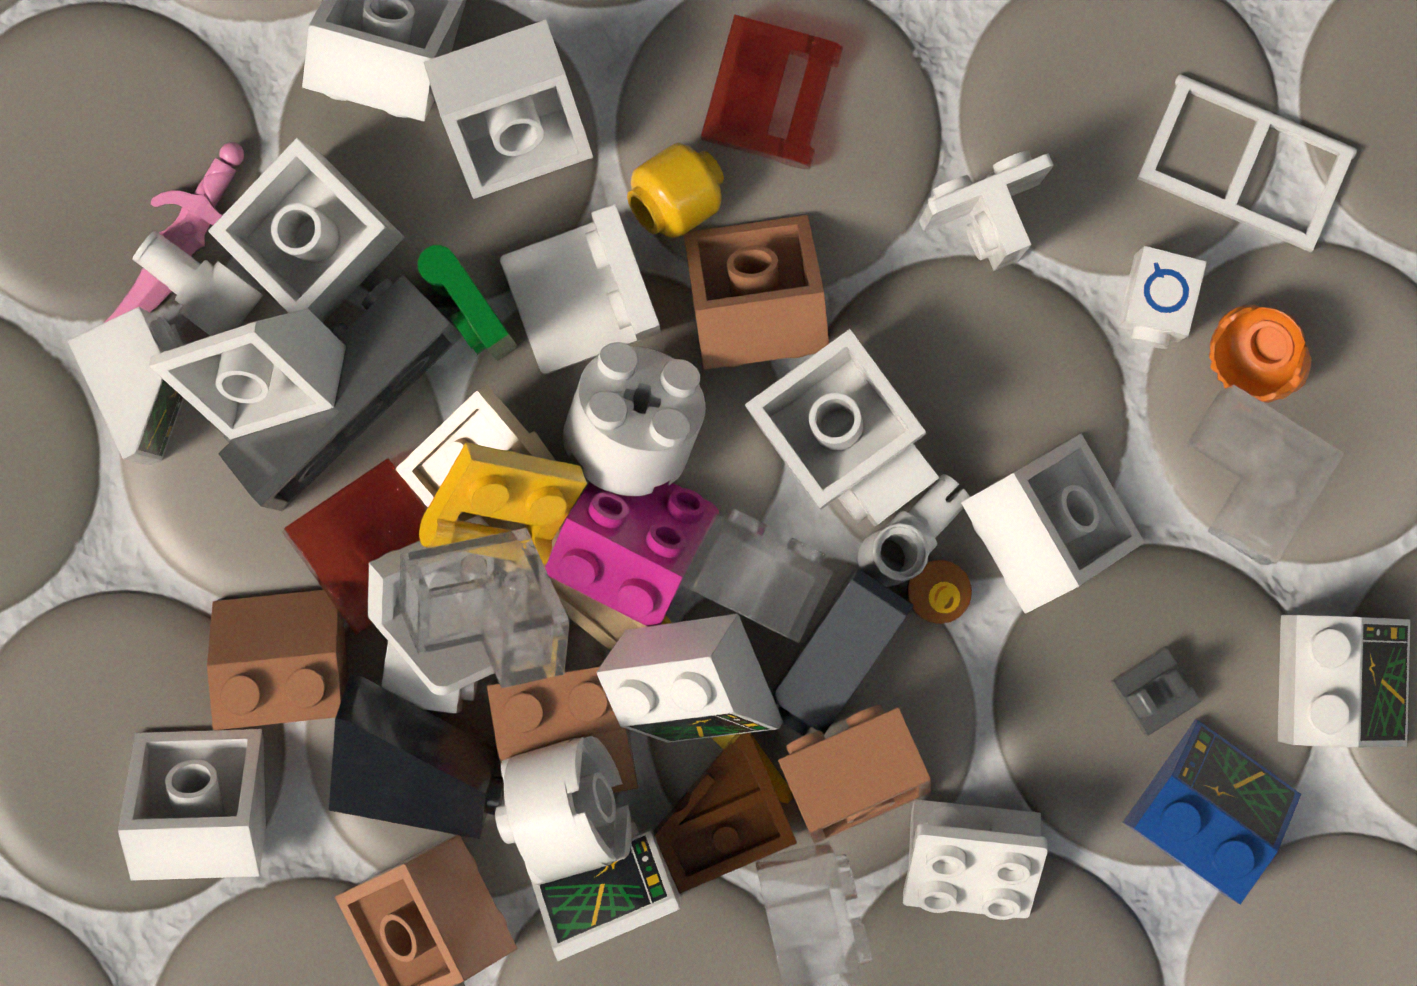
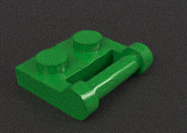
[418,245,518,361]

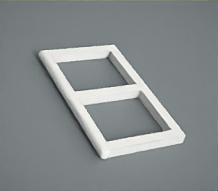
[1137,74,1357,252]

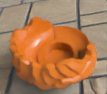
[1209,304,1312,404]

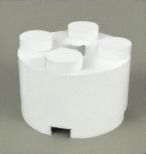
[563,342,706,496]
[495,736,632,885]

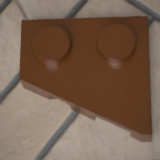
[654,733,797,894]

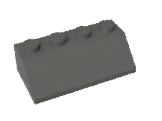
[218,275,462,511]

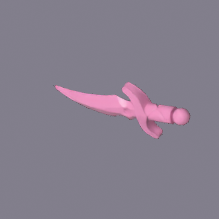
[104,142,244,323]

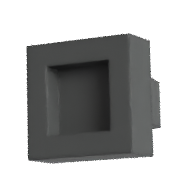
[1110,647,1202,736]

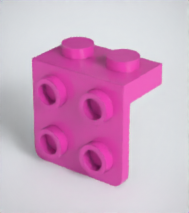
[543,481,719,627]

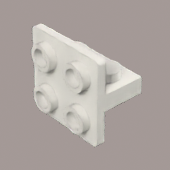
[919,150,1054,271]
[903,799,1048,920]

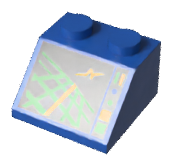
[1122,719,1301,905]

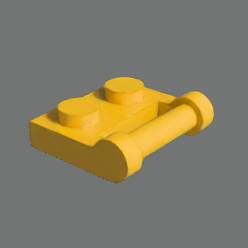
[419,442,587,568]

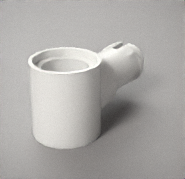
[132,230,263,336]
[857,474,970,587]

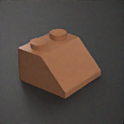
[684,215,829,370]
[207,588,349,730]
[487,666,638,793]
[778,705,931,844]
[335,835,518,986]

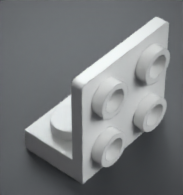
[500,204,661,374]

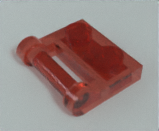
[701,14,843,169]

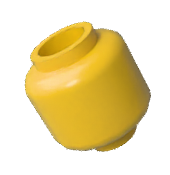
[627,143,724,238]

